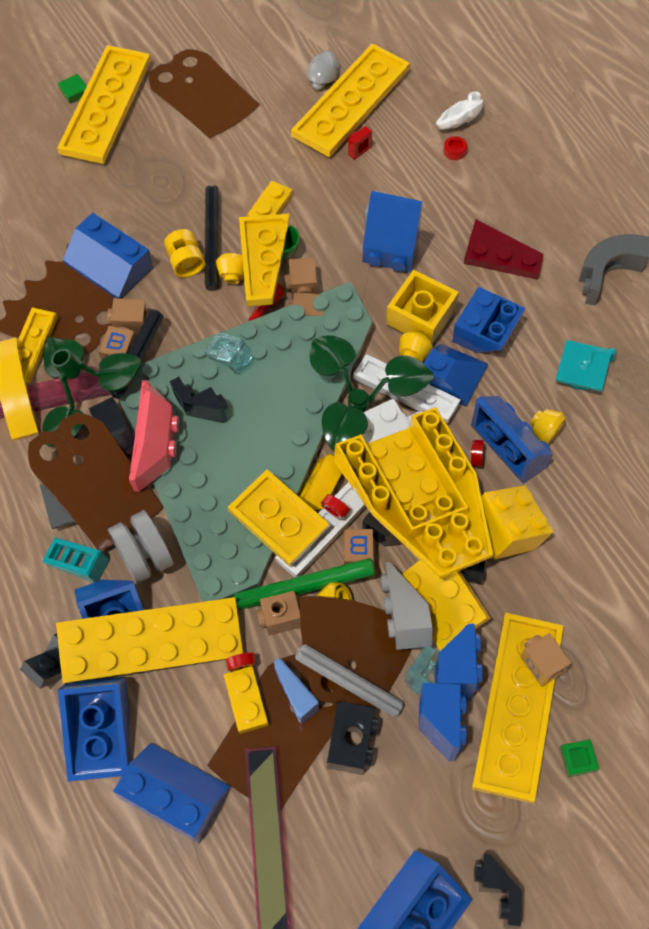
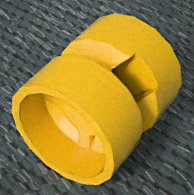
[163,229,205,278]

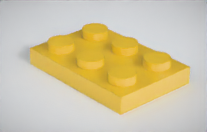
[227,469,330,567]
[401,560,491,651]

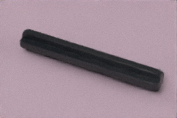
[108,310,164,399]

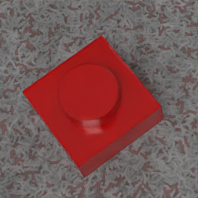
[348,126,372,160]

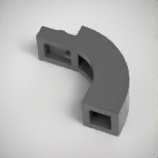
[579,234,649,306]

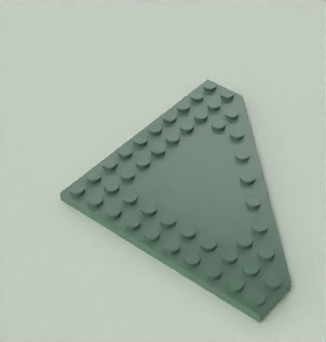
[119,282,372,602]

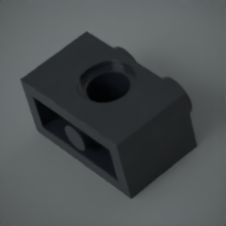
[326,701,378,775]

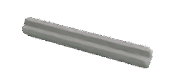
[295,644,403,716]

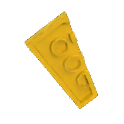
[239,214,290,306]

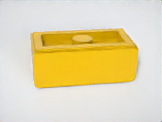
[299,454,342,510]

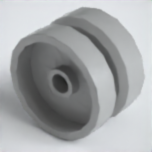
[107,510,174,584]

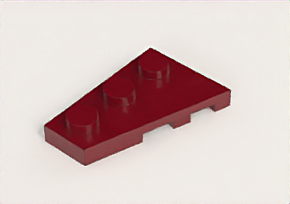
[464,219,544,280]

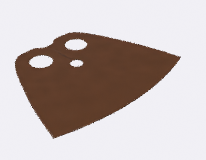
[300,596,412,709]

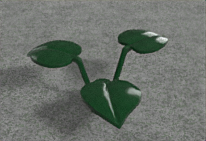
[309,335,434,452]
[42,337,142,446]

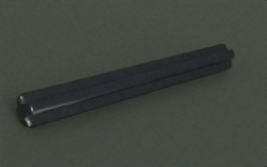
[205,185,219,291]

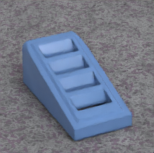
[274,658,319,725]

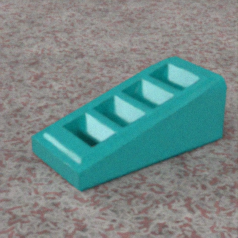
[42,537,109,583]

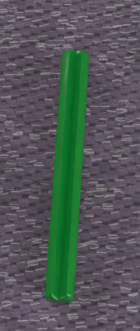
[234,558,375,610]

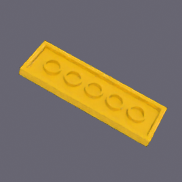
[291,43,410,158]
[57,45,151,164]
[56,597,243,684]
[472,612,564,804]

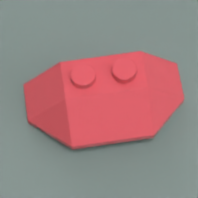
[129,380,179,492]

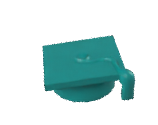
[555,340,617,392]

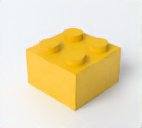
[386,270,459,345]
[481,485,554,559]

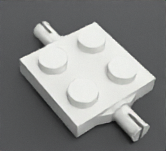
[363,398,422,444]

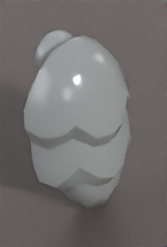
[306,50,341,90]

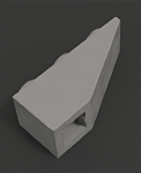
[381,562,432,650]

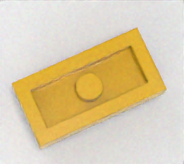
[247,180,293,216]
[223,666,268,734]

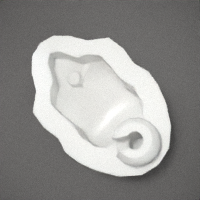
[436,91,483,130]

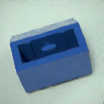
[452,286,525,353]
[434,624,482,700]
[418,683,466,761]

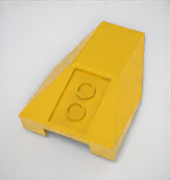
[334,407,493,578]

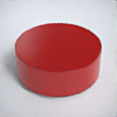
[443,136,468,160]
[471,439,484,467]
[321,494,350,519]
[225,652,257,672]

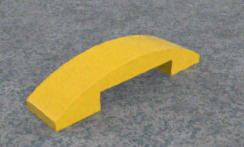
[0,337,39,441]

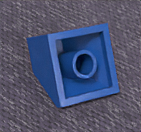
[424,343,488,407]
[74,580,143,619]

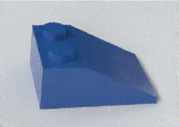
[362,191,423,273]
[58,677,130,782]

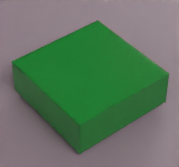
[57,74,87,104]
[559,739,600,778]

